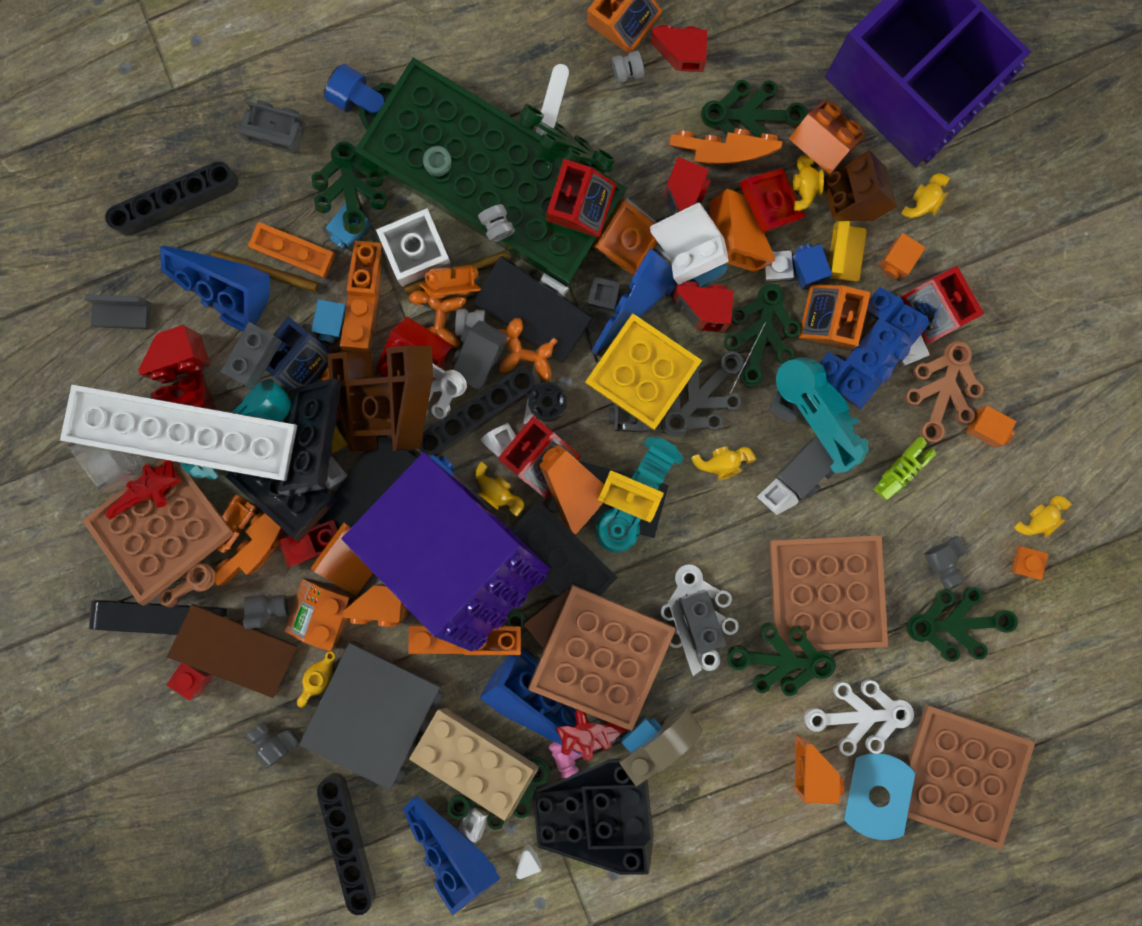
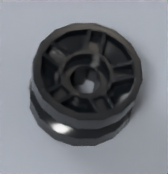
[528,382,566,422]

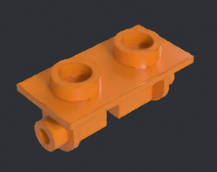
[419,265,481,298]
[217,494,258,554]

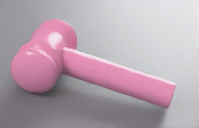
[549,738,617,778]

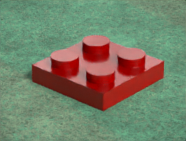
[739,168,805,233]

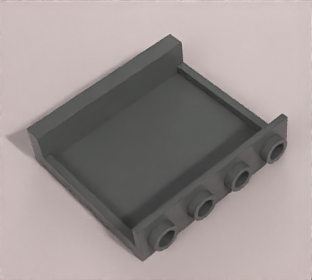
[299,641,444,790]

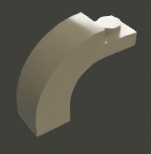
[619,704,703,787]

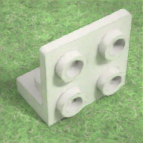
[650,203,729,285]

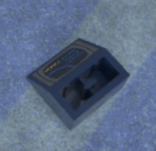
[266,316,332,393]

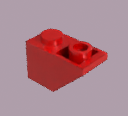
[651,25,707,72]
[278,520,338,569]

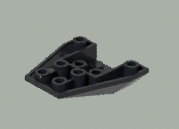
[533,758,654,875]

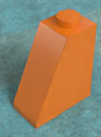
[709,189,775,272]
[539,445,604,535]

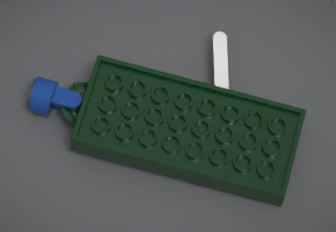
[324,57,627,287]

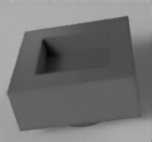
[588,277,620,311]
[768,389,800,424]

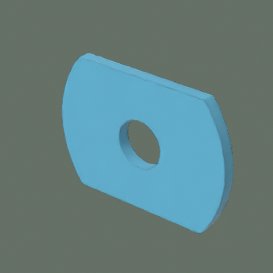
[844,753,916,840]

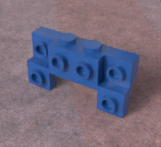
[819,287,930,410]

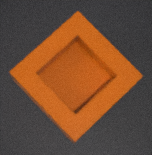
[1011,546,1048,580]

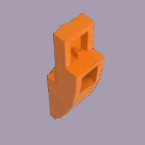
[669,129,783,165]
[340,241,382,352]
[214,512,285,586]
[408,625,521,655]

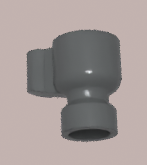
[924,536,966,588]
[243,595,289,629]
[245,722,300,769]

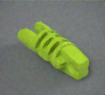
[873,436,937,500]

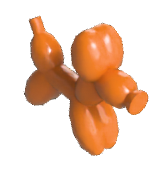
[409,290,466,348]
[497,318,558,382]

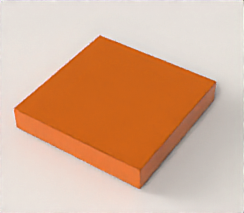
[592,199,658,276]
[311,522,373,596]

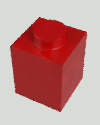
[166,663,214,701]

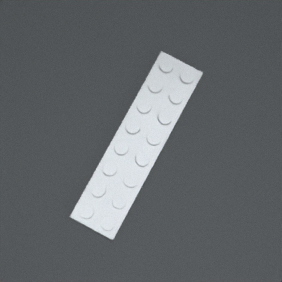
[60,385,297,481]

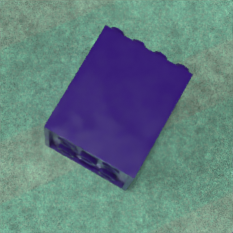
[825,0,1031,168]
[341,452,550,652]

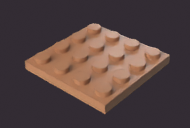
[82,459,234,606]
[769,535,888,652]
[528,584,676,731]
[907,704,1035,850]

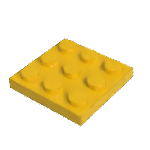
[585,313,702,430]

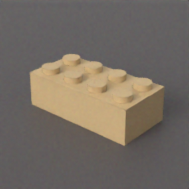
[409,708,539,821]

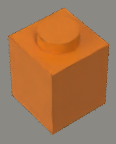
[878,233,926,280]
[965,406,1017,448]

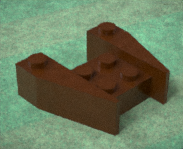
[327,346,433,452]

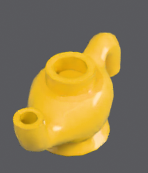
[793,154,824,211]
[901,173,950,218]
[691,446,757,480]
[476,462,524,517]
[1013,495,1072,538]
[297,651,336,708]

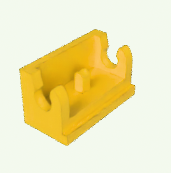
[598,470,664,523]

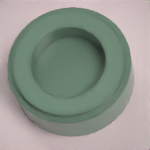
[423,146,452,176]

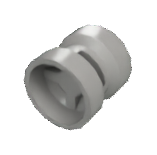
[611,50,644,84]
[478,204,515,243]
[455,309,486,336]

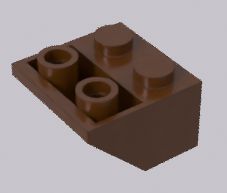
[824,150,897,221]

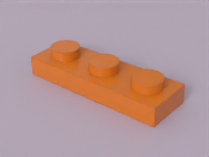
[247,222,336,279]

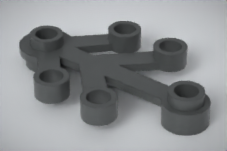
[662,351,743,437]

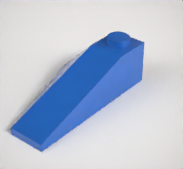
[160,245,270,332]
[592,249,677,356]
[480,648,581,754]
[403,796,500,916]

